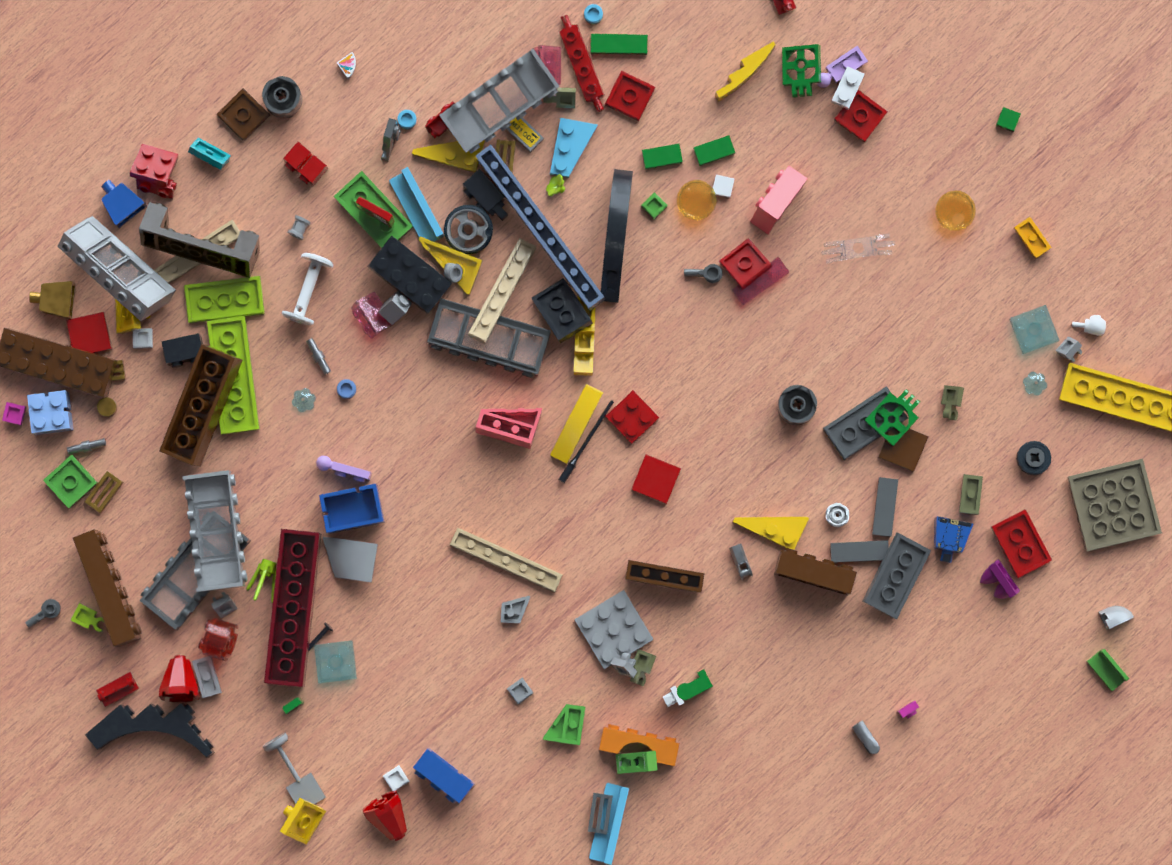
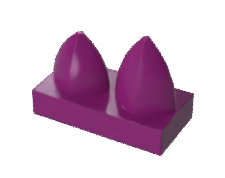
[980,559,1020,599]

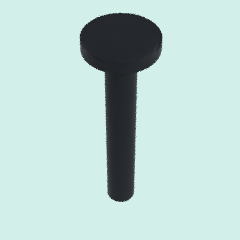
[309,622,333,651]

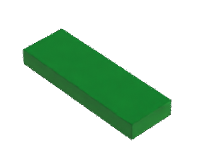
[591,34,648,55]

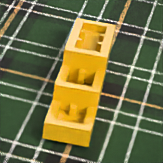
[715,41,776,102]
[574,296,596,376]
[550,384,603,464]

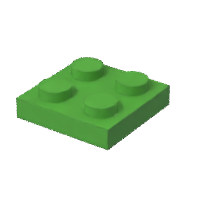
[43,454,98,509]

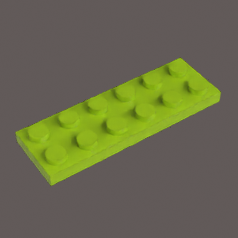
[207,316,260,435]

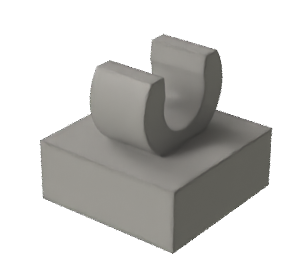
[1056,337,1082,362]
[211,592,238,618]
[610,653,637,678]

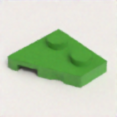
[543,704,586,745]

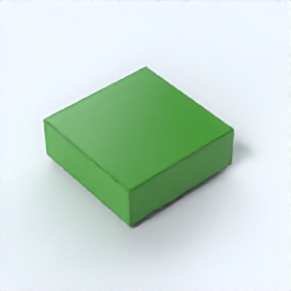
[641,192,668,219]

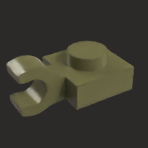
[543,87,576,108]
[941,385,964,420]
[630,649,656,686]

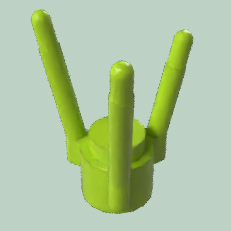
[246,559,277,603]

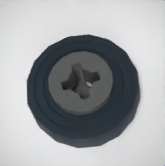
[1016,441,1052,475]

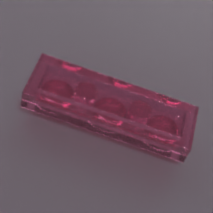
[732,257,789,305]

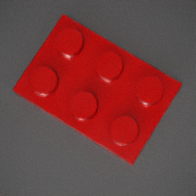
[991,509,1052,578]

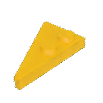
[412,139,485,173]
[419,236,483,295]
[733,517,809,550]

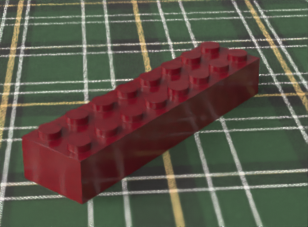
[264,529,322,687]

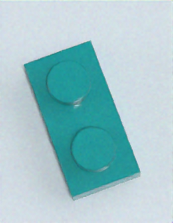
[188,138,231,170]

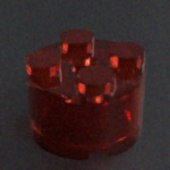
[198,618,238,662]

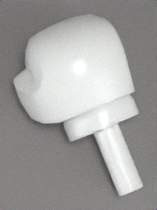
[1072,315,1106,336]

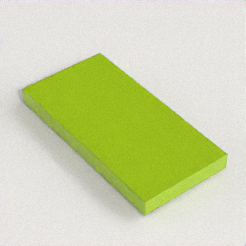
[184,276,265,323]

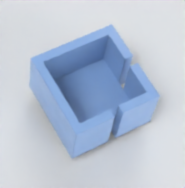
[27,390,74,435]

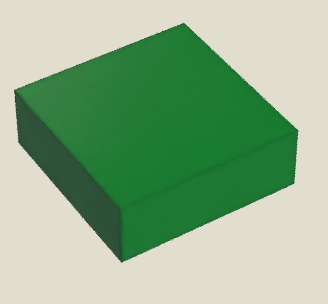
[996,107,1021,132]
[282,697,304,714]

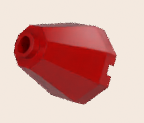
[159,655,200,702]
[362,790,407,841]

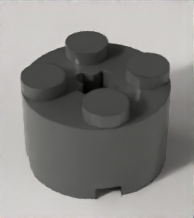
[262,76,302,118]
[777,385,817,425]

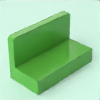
[1086,649,1129,691]

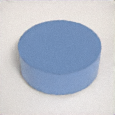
[337,379,356,399]

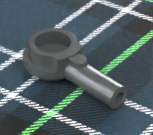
[684,264,722,283]
[25,599,61,628]

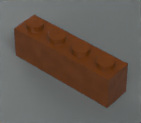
[625,560,705,593]

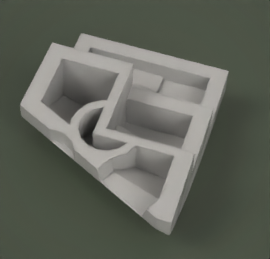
[323,537,378,583]

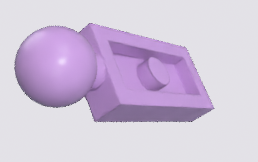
[816,46,868,88]
[316,456,372,482]

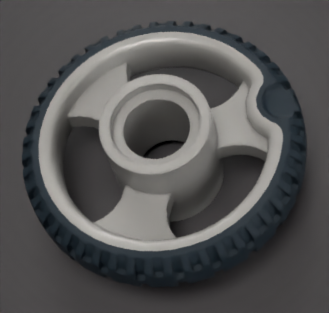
[444,205,493,254]

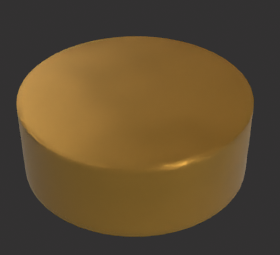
[97,397,117,417]

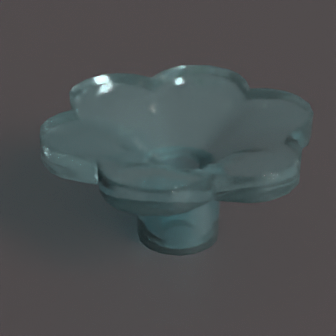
[1023,372,1047,395]
[292,388,316,412]

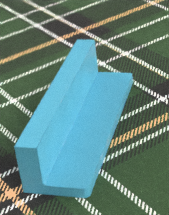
[389,167,444,242]
[589,783,629,865]

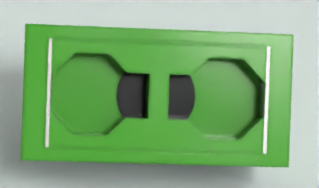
[616,751,658,774]

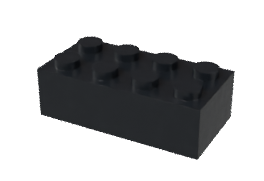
[367,236,452,314]

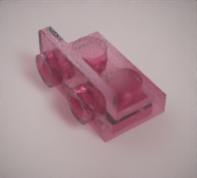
[533,45,561,85]
[351,291,394,339]

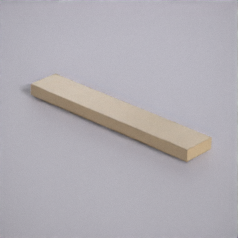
[154,220,240,284]
[468,238,536,344]
[450,527,563,592]

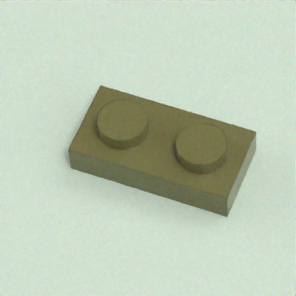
[959,474,983,515]

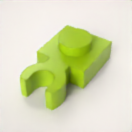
[71,603,104,632]

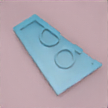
[550,118,598,178]

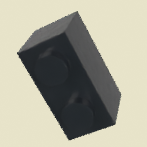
[161,333,203,368]

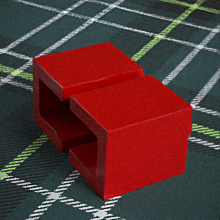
[283,141,328,186]

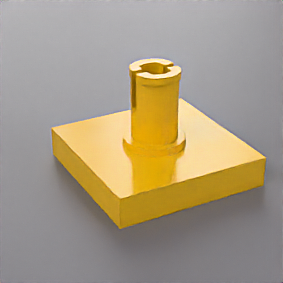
[115,299,151,334]
[280,798,326,845]

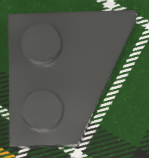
[381,118,401,162]

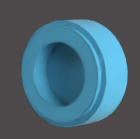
[584,4,603,24]
[397,110,417,130]

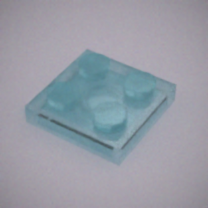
[1009,305,1060,354]
[314,640,357,683]

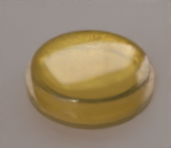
[677,180,717,220]
[935,190,976,231]

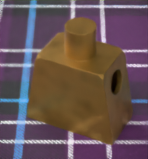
[29,281,75,319]

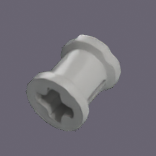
[287,215,310,240]

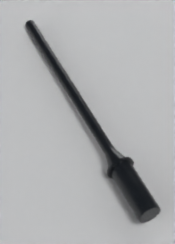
[558,400,614,484]

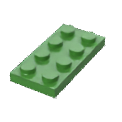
[334,171,413,248]

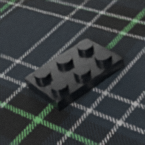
[532,278,593,343]

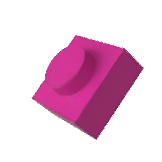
[2,402,26,426]
[897,701,919,719]

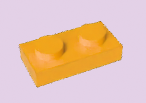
[1013,217,1052,259]

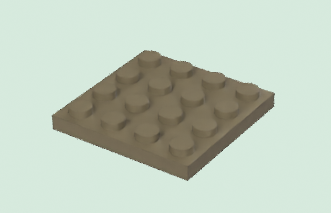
[1067,459,1162,552]

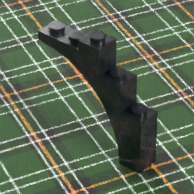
[85,703,215,758]

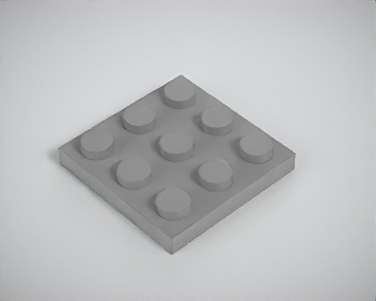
[574,590,654,669]

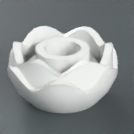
[826,503,849,527]

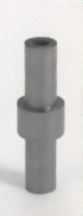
[306,338,331,375]
[67,438,106,455]

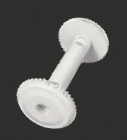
[282,253,333,325]

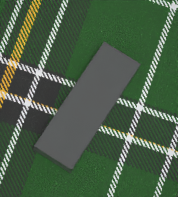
[872,477,898,537]
[830,540,889,562]

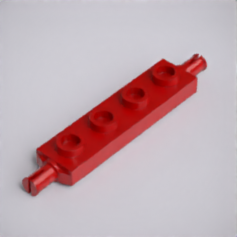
[560,15,605,112]

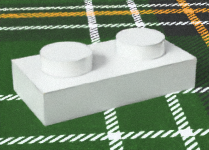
[831,66,865,110]

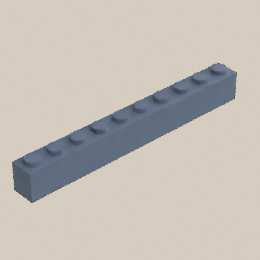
[476,145,605,311]

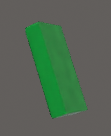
[693,135,736,166]
[642,143,683,170]

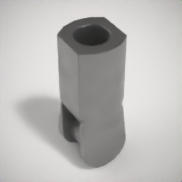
[729,544,753,580]
[851,721,880,754]

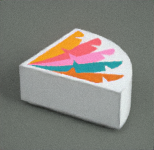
[337,52,356,79]

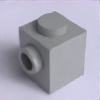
[378,291,412,325]

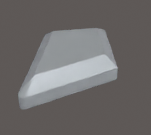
[501,596,530,623]

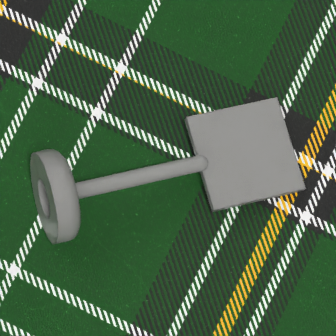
[263,733,326,804]

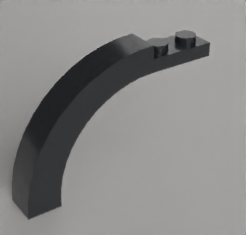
[600,169,633,303]

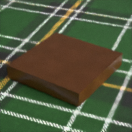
[216,88,270,142]
[878,422,929,472]

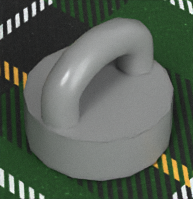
[444,263,463,283]

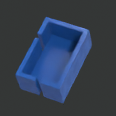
[319,484,385,534]
[413,748,475,803]

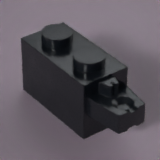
[463,169,508,221]

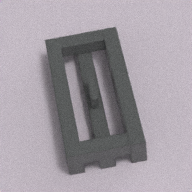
[588,793,613,834]

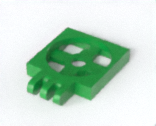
[782,44,821,98]
[864,389,920,446]

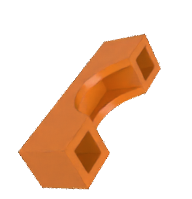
[599,724,680,766]

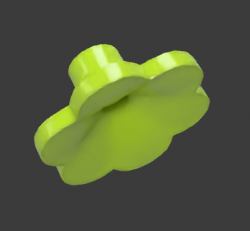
[546,174,565,197]

